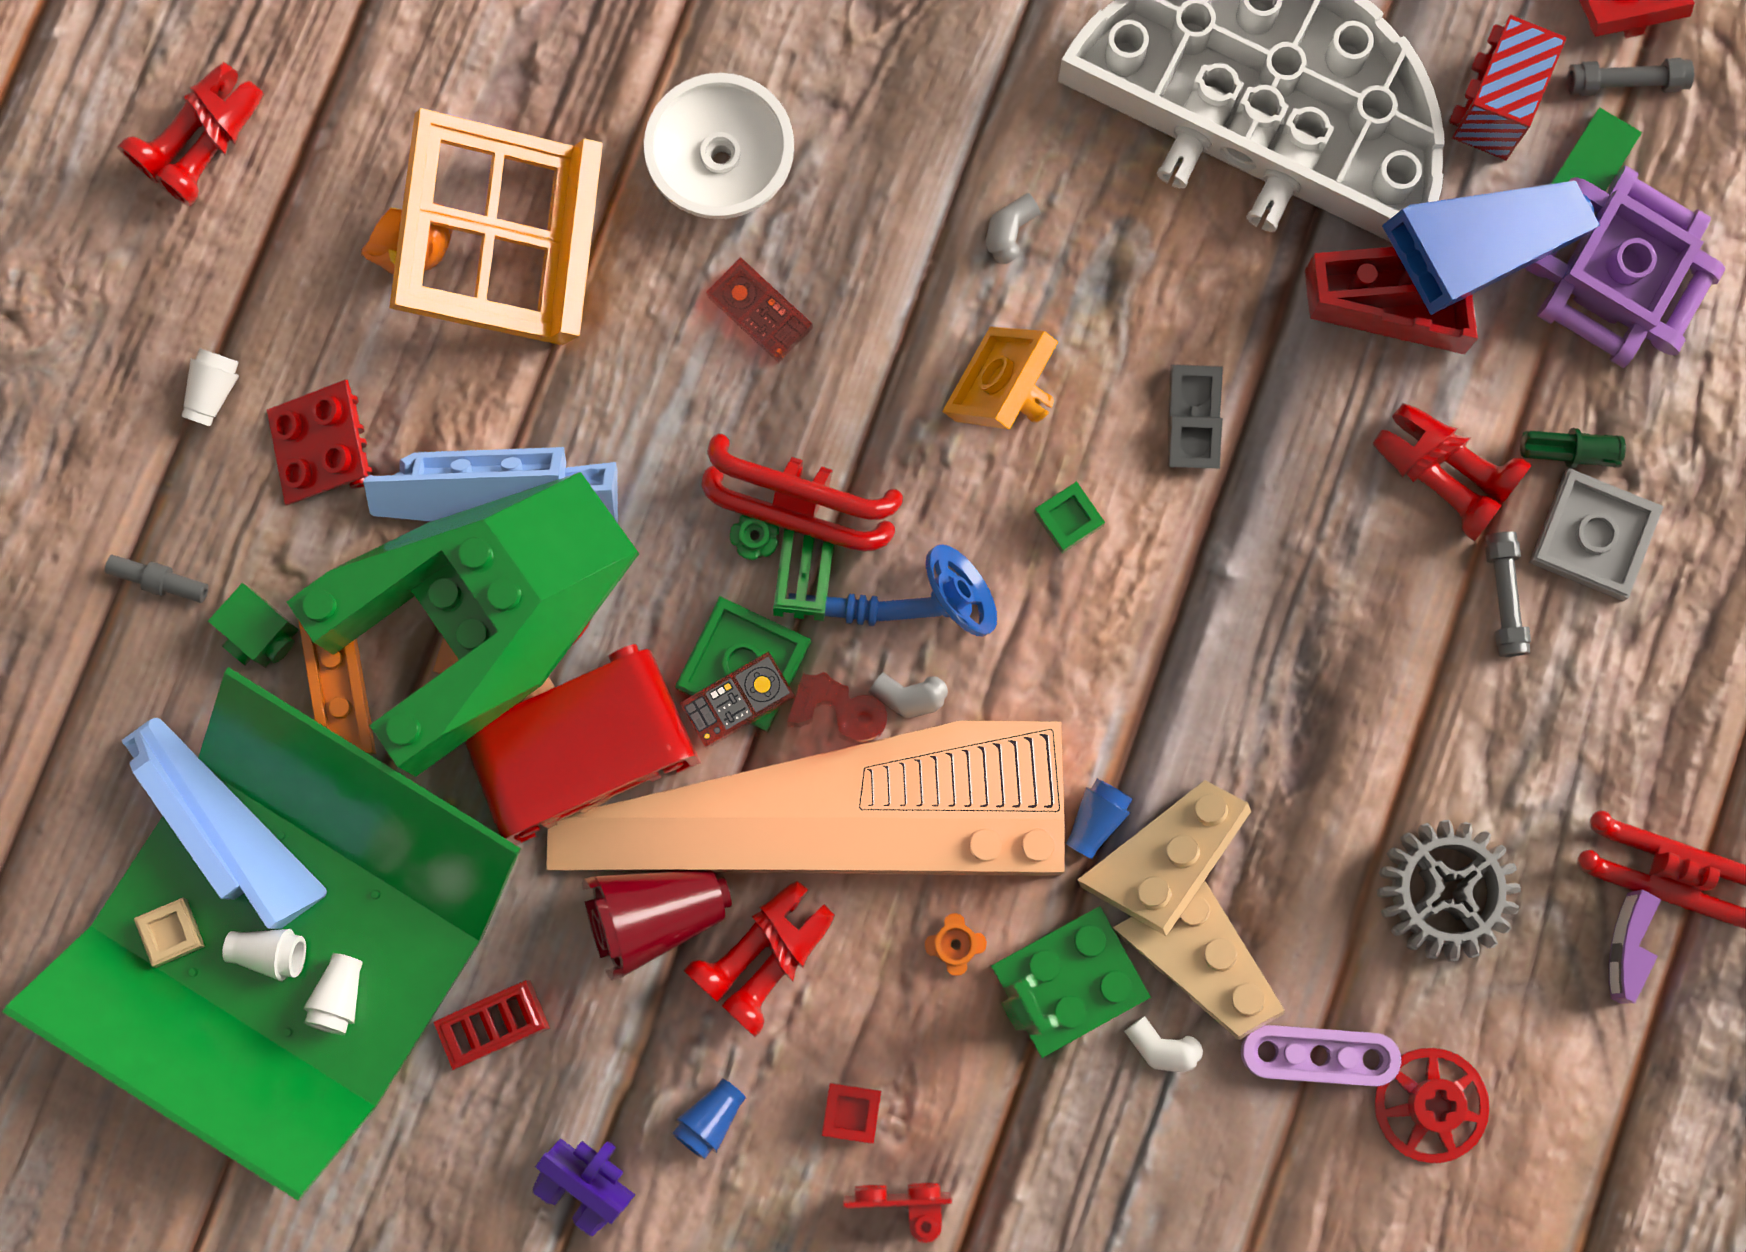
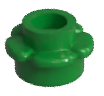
[730,515,779,560]

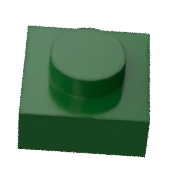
[1034,481,1105,554]

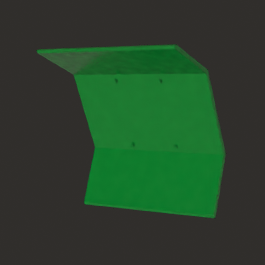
[2,667,521,1201]

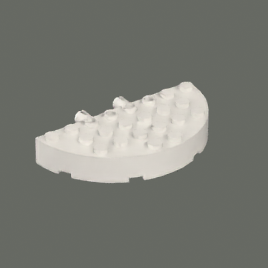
[1058,0,1445,242]

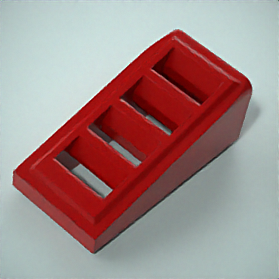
[433,980,550,1070]

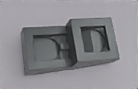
[1168,364,1223,469]

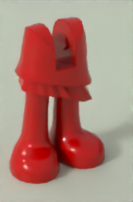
[117,62,264,207]
[1373,403,1532,542]
[683,880,835,1038]

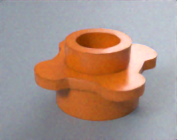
[925,913,987,976]

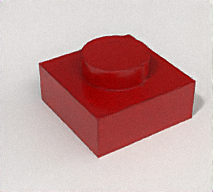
[822,1083,882,1144]

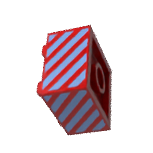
[1449,15,1567,161]

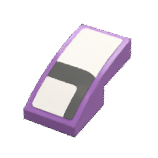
[1609,890,1661,1004]

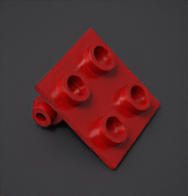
[267,379,373,505]
[843,1183,952,1243]

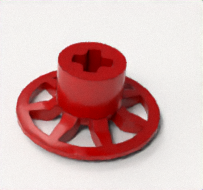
[1374,1048,1490,1164]

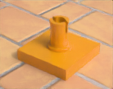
[942,326,1058,430]

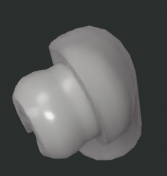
[986,193,1041,264]
[868,672,948,718]

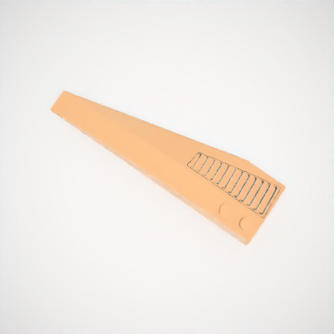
[546,721,1064,876]

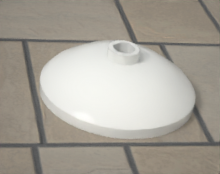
[644,73,794,219]

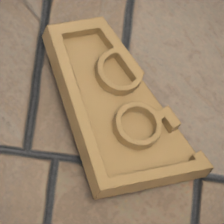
[1078,780,1251,936]

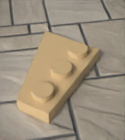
[1113,880,1285,1040]

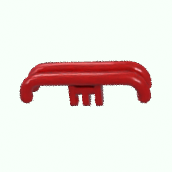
[1577,810,1746,929]

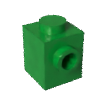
[208,583,299,668]

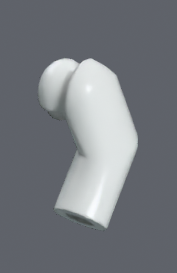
[1124,1016,1203,1073]

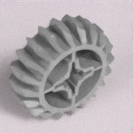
[1377,820,1521,961]

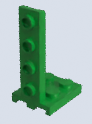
[991,906,1151,1058]

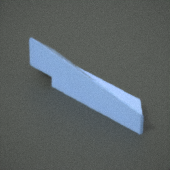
[364,447,618,523]
[122,718,327,929]

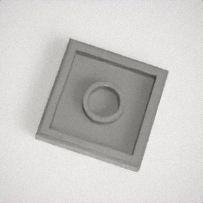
[1529,468,1664,601]

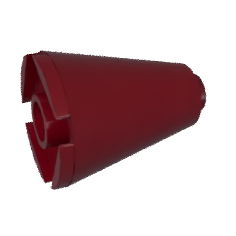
[582,870,732,980]

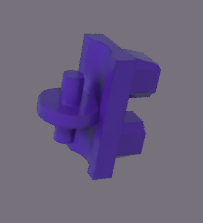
[532,1138,636,1236]

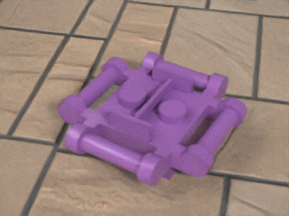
[1525,165,1726,368]

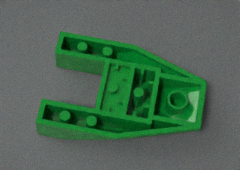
[286,472,640,777]

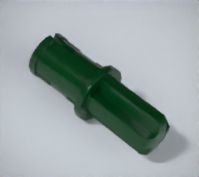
[1520,428,1626,468]

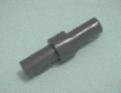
[105,555,209,603]

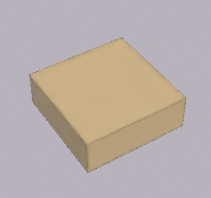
[134,898,205,967]

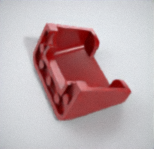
[465,644,701,846]

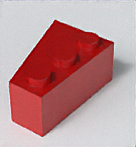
[1305,246,1478,355]

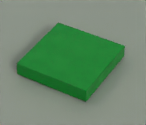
[675,596,812,732]

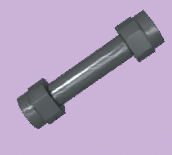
[1567,58,1694,96]
[1485,532,1531,657]

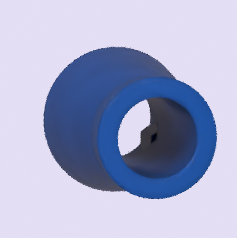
[1066,778,1133,859]
[672,1078,746,1160]

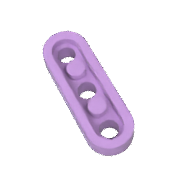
[1241,1025,1401,1086]

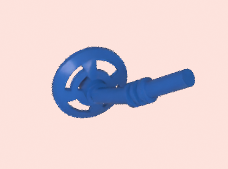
[788,544,997,637]

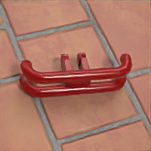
[701,434,903,552]

